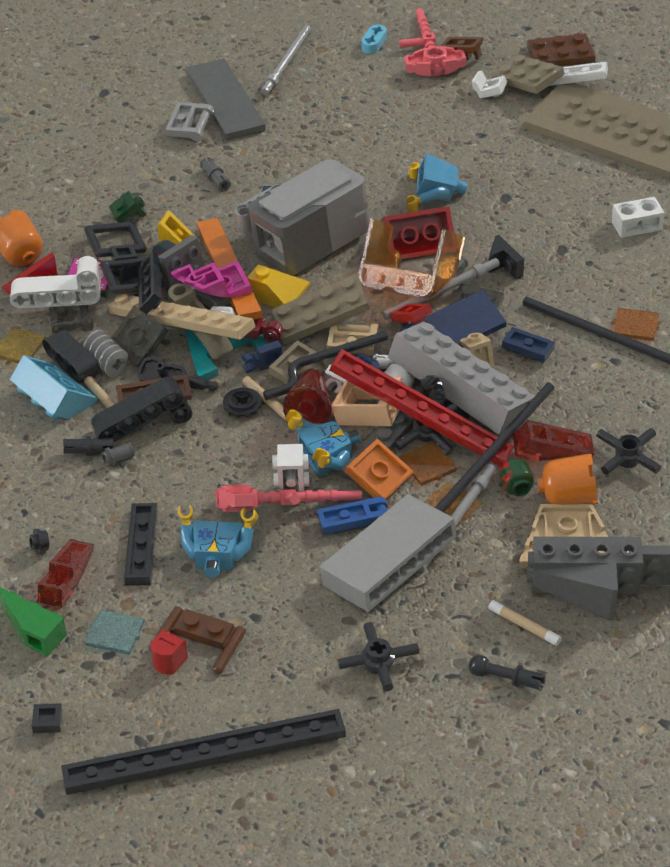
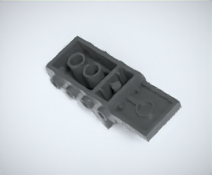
[527,536,670,620]

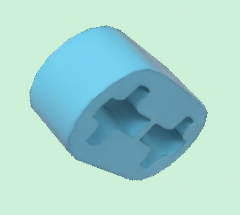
[361,25,387,54]

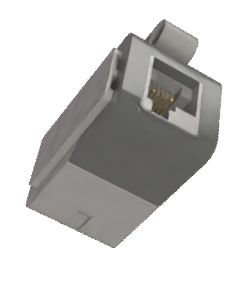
[234,159,371,275]

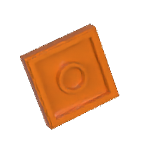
[344,439,414,500]

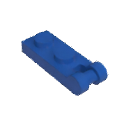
[317,497,388,535]

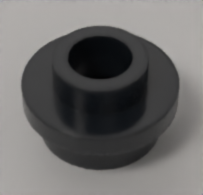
[29,528,49,554]

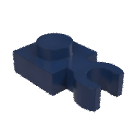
[241,340,282,373]

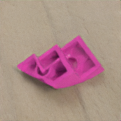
[170,261,253,297]

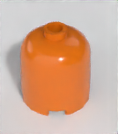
[0,210,43,267]
[537,454,598,505]

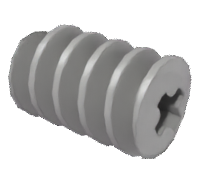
[80,330,128,378]

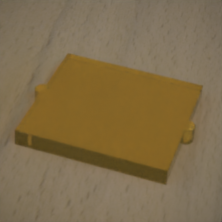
[0,328,46,364]

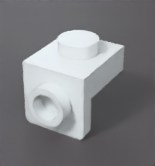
[472,70,508,99]

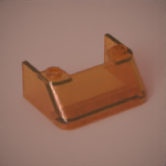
[358,218,465,298]

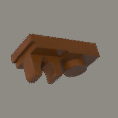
[439,37,484,60]

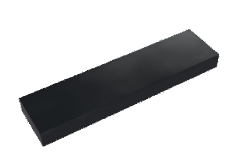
[124,503,158,586]

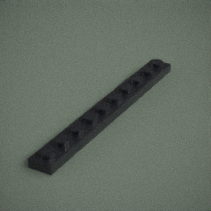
[61,709,346,795]

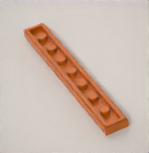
[196,218,262,320]

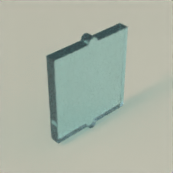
[85,610,145,655]

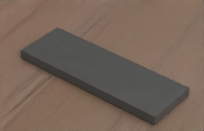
[186,58,266,140]

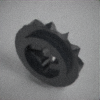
[418,375,445,406]
[223,388,262,418]

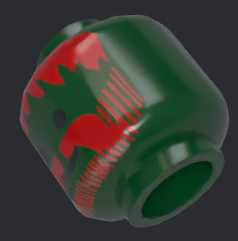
[498,459,535,496]

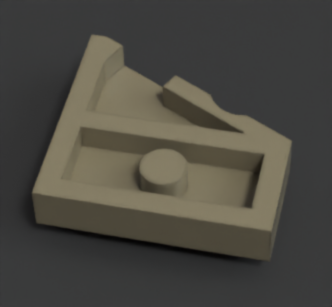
[268,340,333,384]

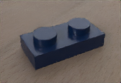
[502,327,555,363]

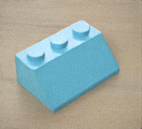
[10,355,98,419]

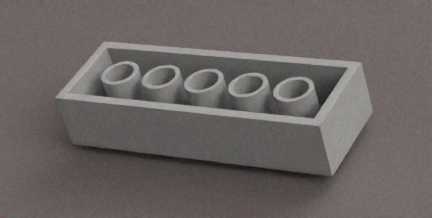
[387,322,534,434]

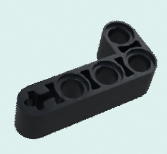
[91,377,193,442]

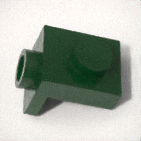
[109,191,147,222]

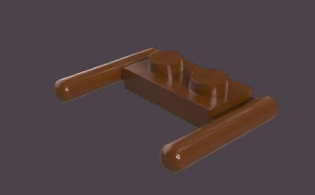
[149,606,246,674]

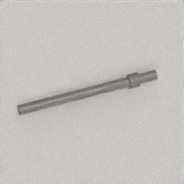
[261,25,311,96]
[382,258,500,320]
[419,464,496,572]

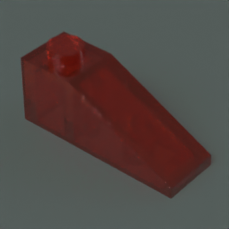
[513,420,595,461]

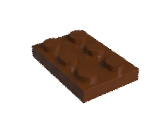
[527,33,596,66]

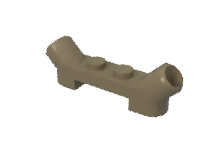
[168,283,233,360]

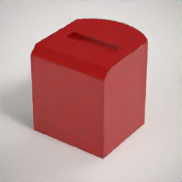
[150,630,188,675]

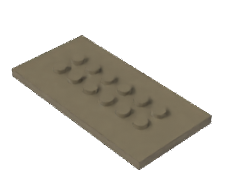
[523,83,670,179]

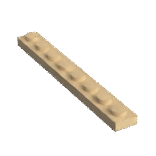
[107,294,256,339]

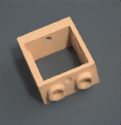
[331,377,403,426]

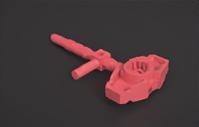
[399,8,466,77]
[215,484,362,512]

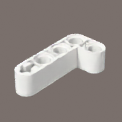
[10,256,101,309]

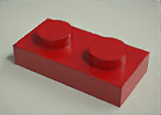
[389,303,433,325]

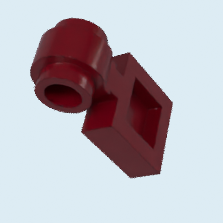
[244,318,284,343]

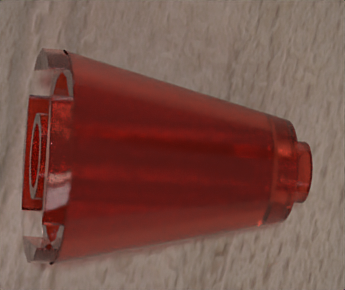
[283,369,332,424]

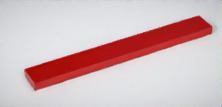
[329,349,514,467]

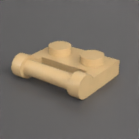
[327,323,379,356]

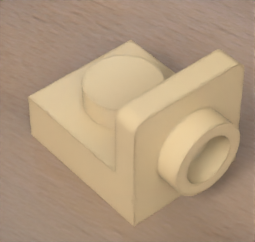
[460,333,495,367]

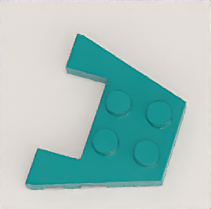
[185,329,270,380]

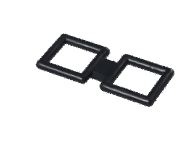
[84,221,164,295]

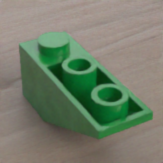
[0,587,67,657]

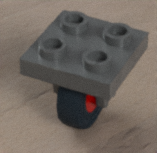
[152,235,204,295]

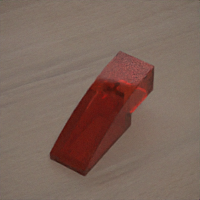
[37,539,94,608]

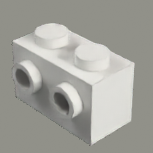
[272,444,309,492]

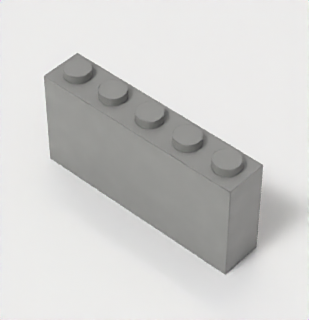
[319,494,456,612]

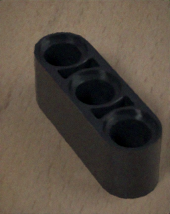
[42,329,99,383]

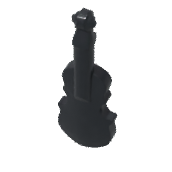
[138,356,219,392]

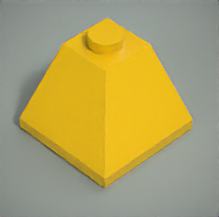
[247,265,310,308]

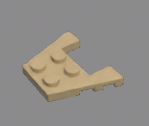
[519,504,608,569]

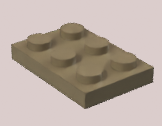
[492,55,565,94]

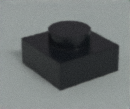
[32,703,63,733]

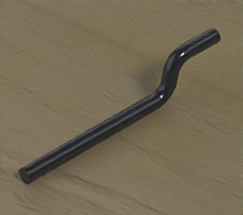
[263,331,388,401]

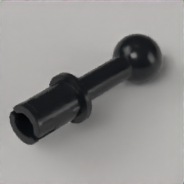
[469,655,546,691]

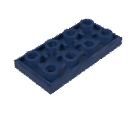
[401,290,507,347]

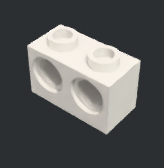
[612,197,665,238]

